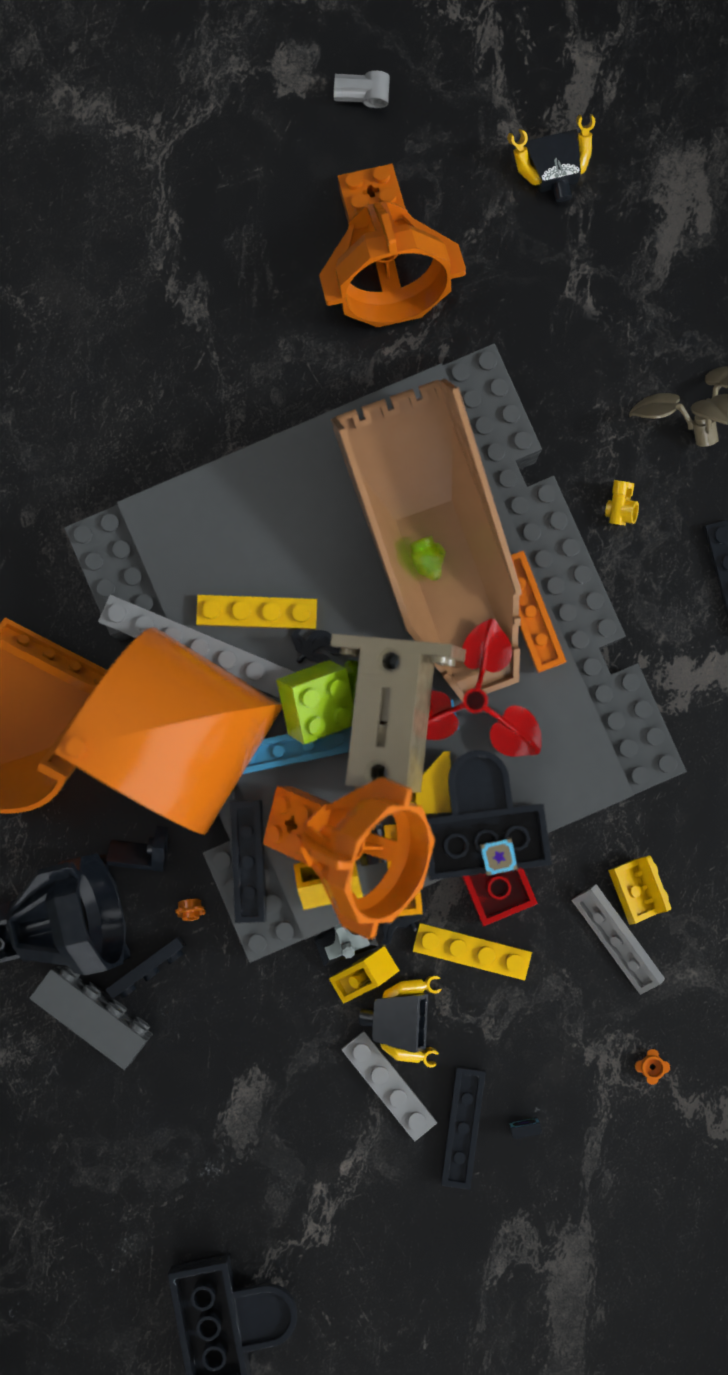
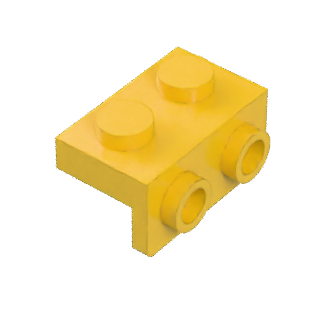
[608,855,671,925]

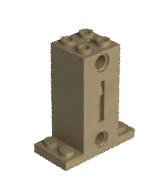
[331,634,466,793]

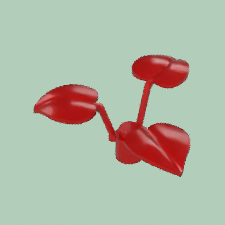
[427,619,542,757]

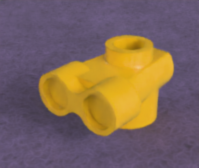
[605,480,639,526]

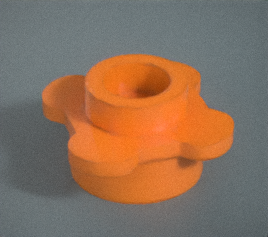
[175,899,206,921]
[635,1049,670,1085]

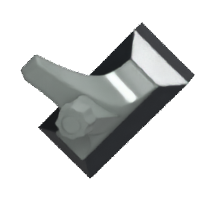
[314,924,379,967]

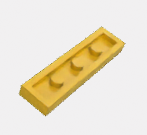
[196,595,317,630]
[412,923,532,981]

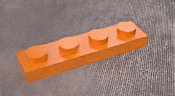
[511,550,567,674]

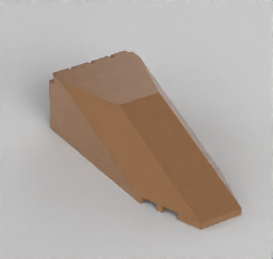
[331,378,522,702]

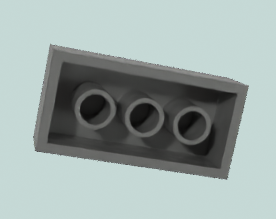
[29,965,153,1070]

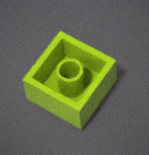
[276,660,354,744]

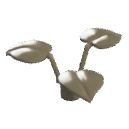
[629,366,728,447]

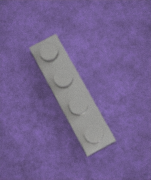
[572,884,665,995]
[341,1030,437,1141]

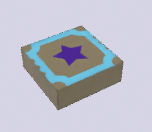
[480,838,518,876]

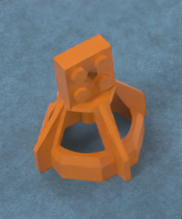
[319,164,466,327]
[263,777,435,939]

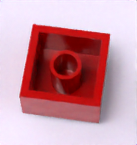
[462,869,538,926]

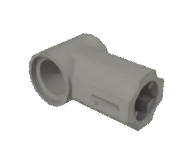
[334,71,390,108]

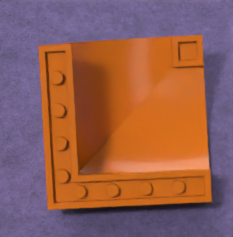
[0,618,108,814]
[54,627,282,835]

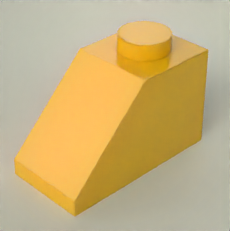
[410,751,451,814]
[329,947,399,1004]

